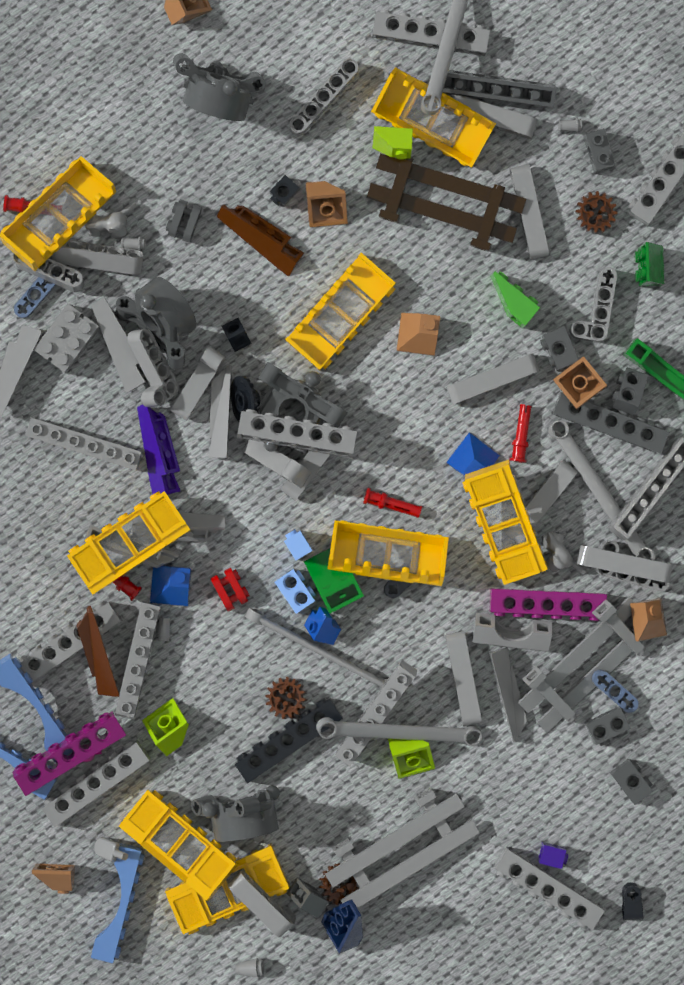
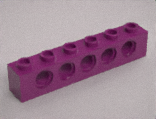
[489,588,607,621]
[12,711,126,796]

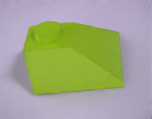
[372,126,413,160]
[142,698,189,757]
[388,739,435,779]

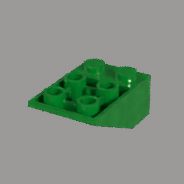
[634,242,664,287]
[304,548,364,613]

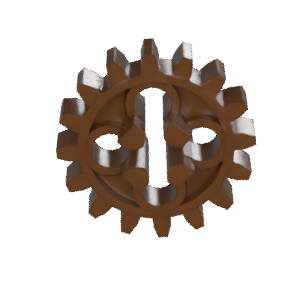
[575,191,617,234]
[265,677,308,719]
[319,863,359,905]

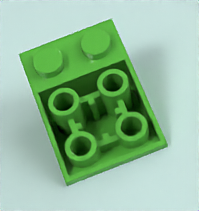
[491,271,540,328]

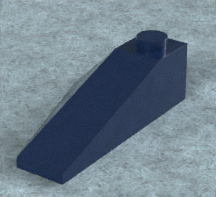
[321,899,363,954]

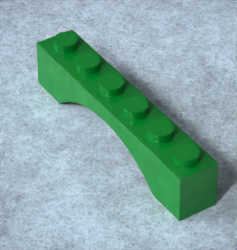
[623,338,684,400]

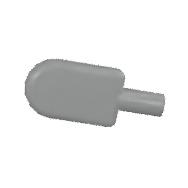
[94,837,128,862]

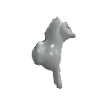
[85,203,136,239]
[542,531,587,573]

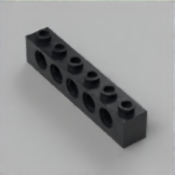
[235,698,343,784]

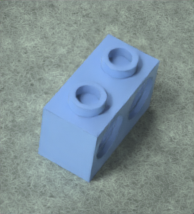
[284,530,312,561]
[275,569,316,614]

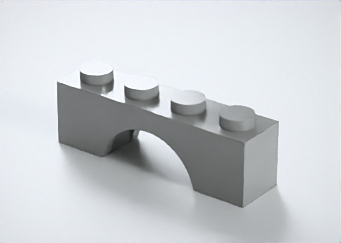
[473,613,552,652]

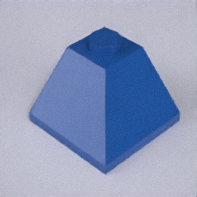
[446,432,500,477]
[150,565,192,606]

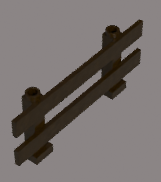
[366,153,527,252]

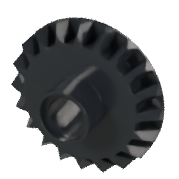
[230,375,260,422]

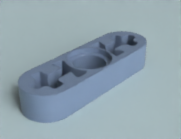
[14,274,56,318]
[592,669,639,713]

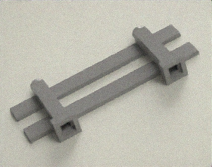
[518,597,646,733]
[325,788,480,908]

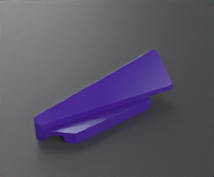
[137,405,180,495]

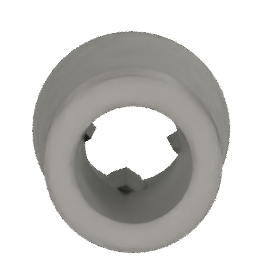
[235,958,264,978]

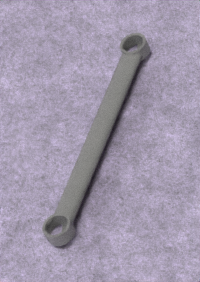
[421,0,468,115]
[548,420,655,560]
[245,607,387,688]
[316,717,483,747]

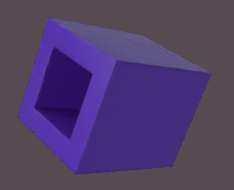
[538,842,568,869]

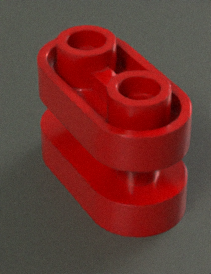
[210,567,250,612]

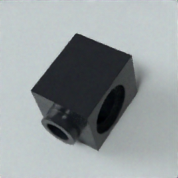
[270,175,299,206]
[221,318,252,352]

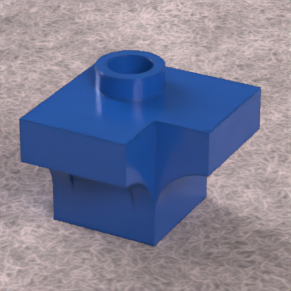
[304,607,341,645]

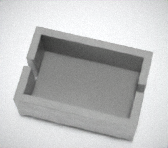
[34,303,100,374]

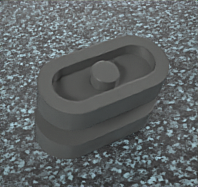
[166,199,202,243]

